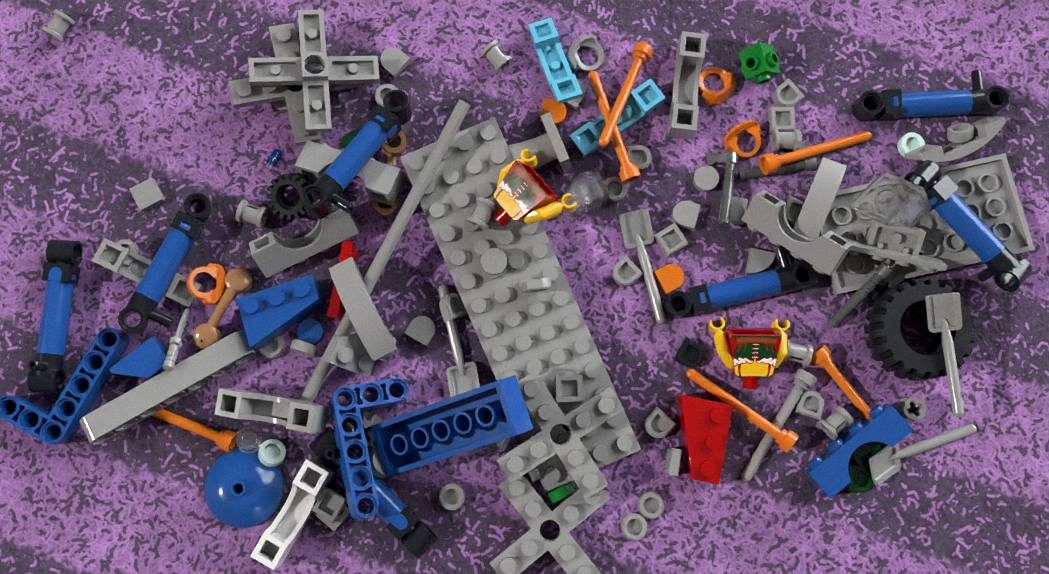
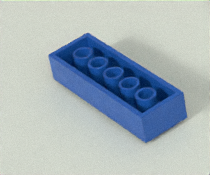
[371,375,534,477]

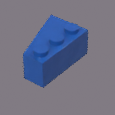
[236,274,325,352]

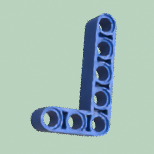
[0,327,129,444]
[329,378,409,521]

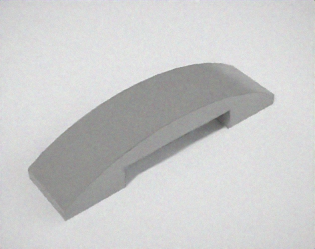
[905,116,1006,162]
[786,157,847,252]
[92,238,201,307]
[329,257,398,362]

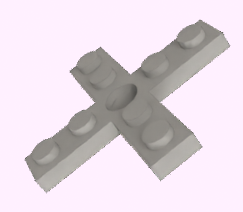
[248,10,379,133]
[228,23,359,147]
[496,370,624,499]
[489,475,610,574]

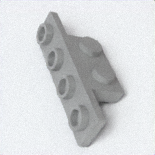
[844,218,947,272]

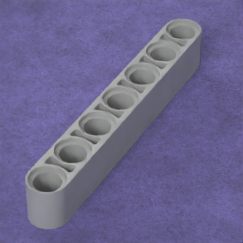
[79,330,257,445]

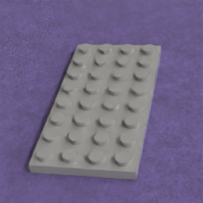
[819,153,1035,295]

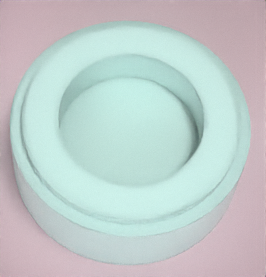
[897,132,925,157]
[258,439,286,467]

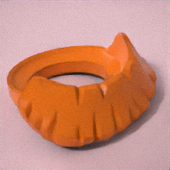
[699,67,737,105]
[724,120,761,158]
[187,263,226,305]

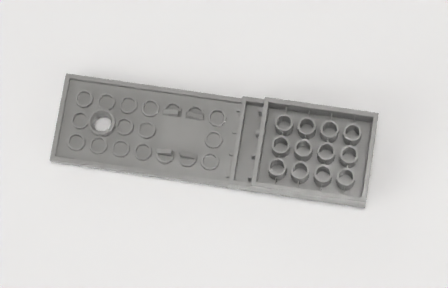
[400,117,641,492]

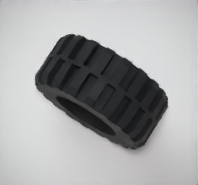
[864,279,976,381]

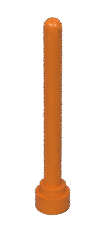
[599,42,654,147]
[588,71,641,184]
[759,131,872,175]
[811,344,899,446]
[686,368,799,453]
[151,409,239,453]

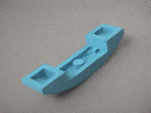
[528,18,583,104]
[569,78,666,156]

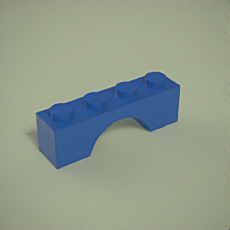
[805,404,913,499]

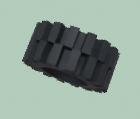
[266,172,317,220]

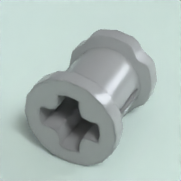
[41,9,75,43]
[481,40,513,74]
[771,129,802,152]
[466,196,499,230]
[235,200,269,229]
[782,339,813,367]
[894,397,927,421]
[818,405,854,440]

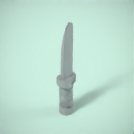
[163,307,189,371]

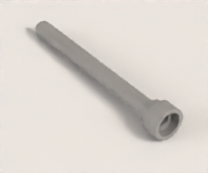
[741,368,817,482]

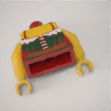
[494,149,577,227]
[709,317,790,389]

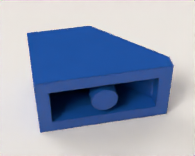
[109,337,178,379]

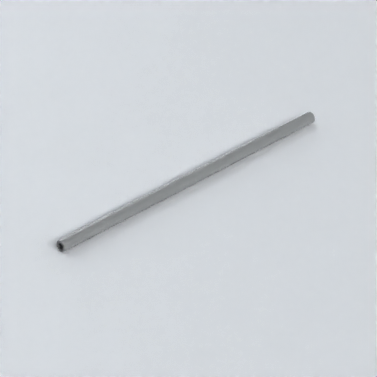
[299,99,470,402]

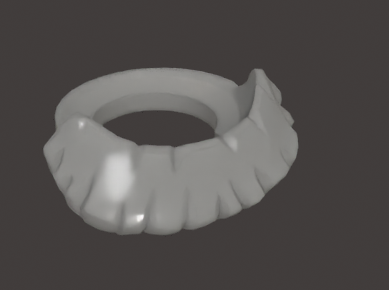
[566,34,604,72]

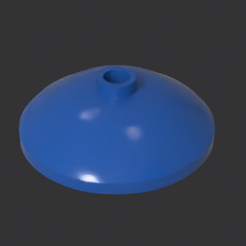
[204,448,284,528]

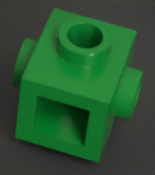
[739,42,780,84]

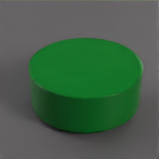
[548,482,575,503]

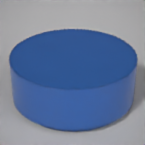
[297,318,325,345]

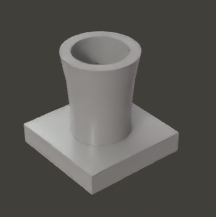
[508,112,573,173]

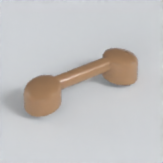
[373,131,406,217]
[193,268,253,349]

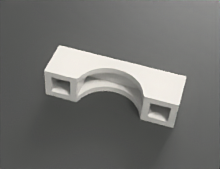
[250,459,335,570]

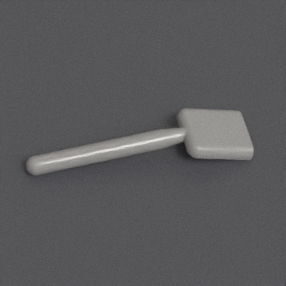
[618,208,666,324]
[438,285,480,397]
[925,292,964,418]
[869,424,977,486]

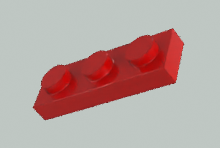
[327,241,360,321]

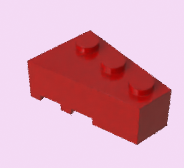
[676,394,733,485]

